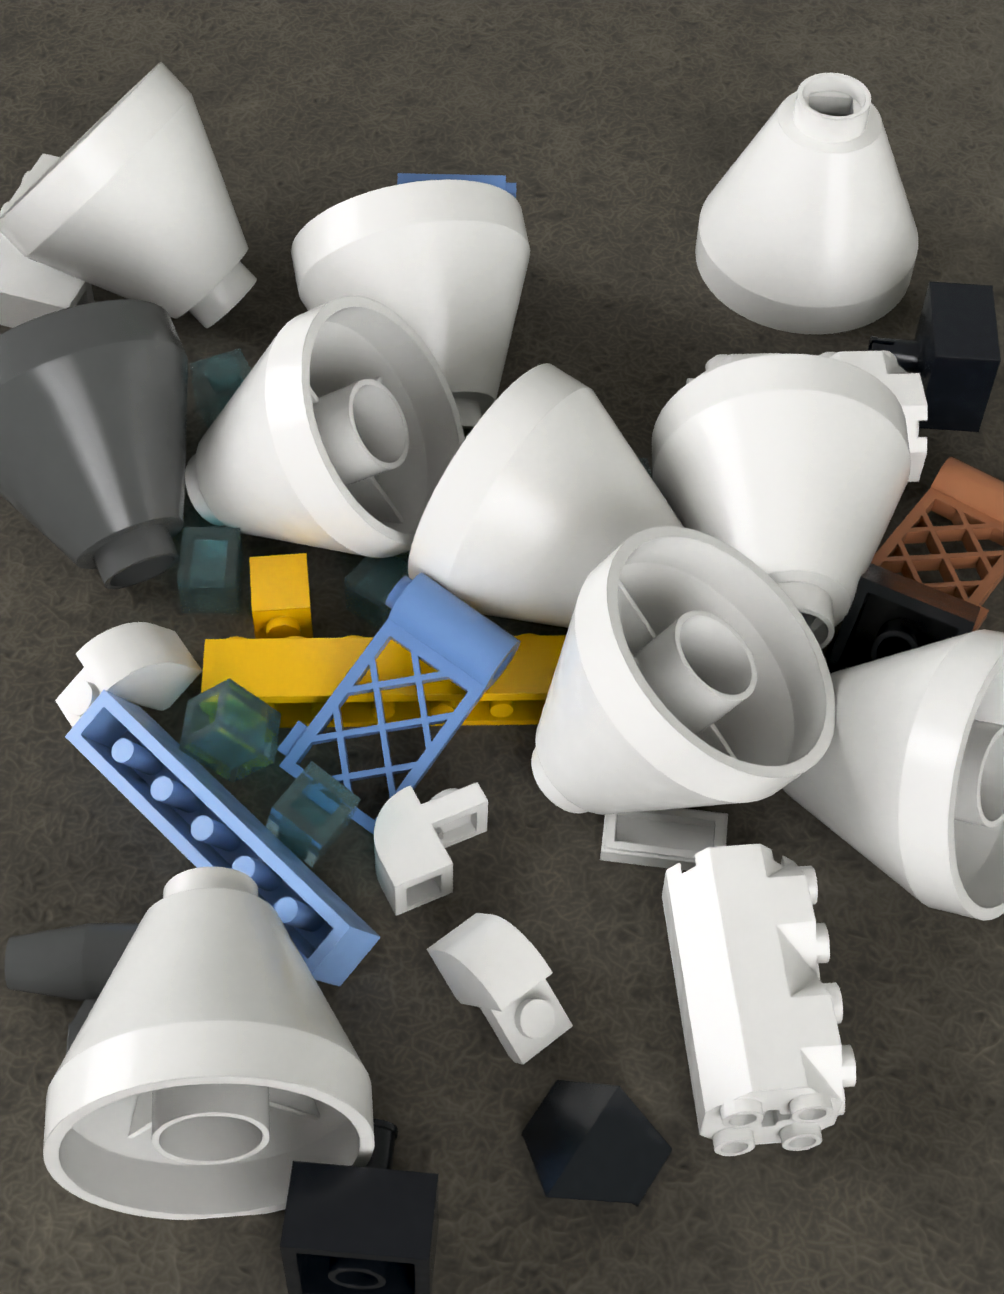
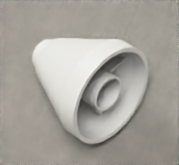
[0,62,257,328]
[695,73,918,334]
[291,179,530,439]
[185,295,465,558]
[652,353,911,649]
[408,363,684,628]
[531,526,836,815]
[783,629,1004,921]
[43,867,375,1220]

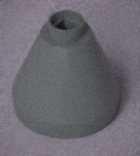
[0,299,188,589]

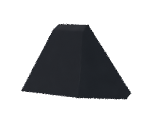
[521,1080,672,1207]

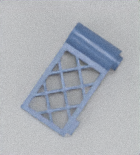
[277,573,521,835]

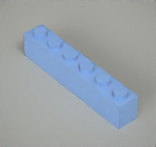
[65,690,381,987]

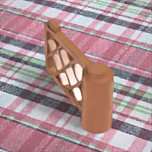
[871,456,1004,631]

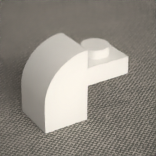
[55,622,202,727]
[374,782,488,916]
[427,913,573,1065]

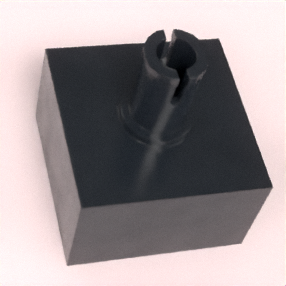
[868,281,1001,432]
[826,563,981,673]
[280,1119,439,1294]

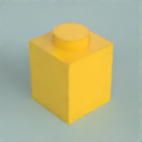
[249,553,313,639]

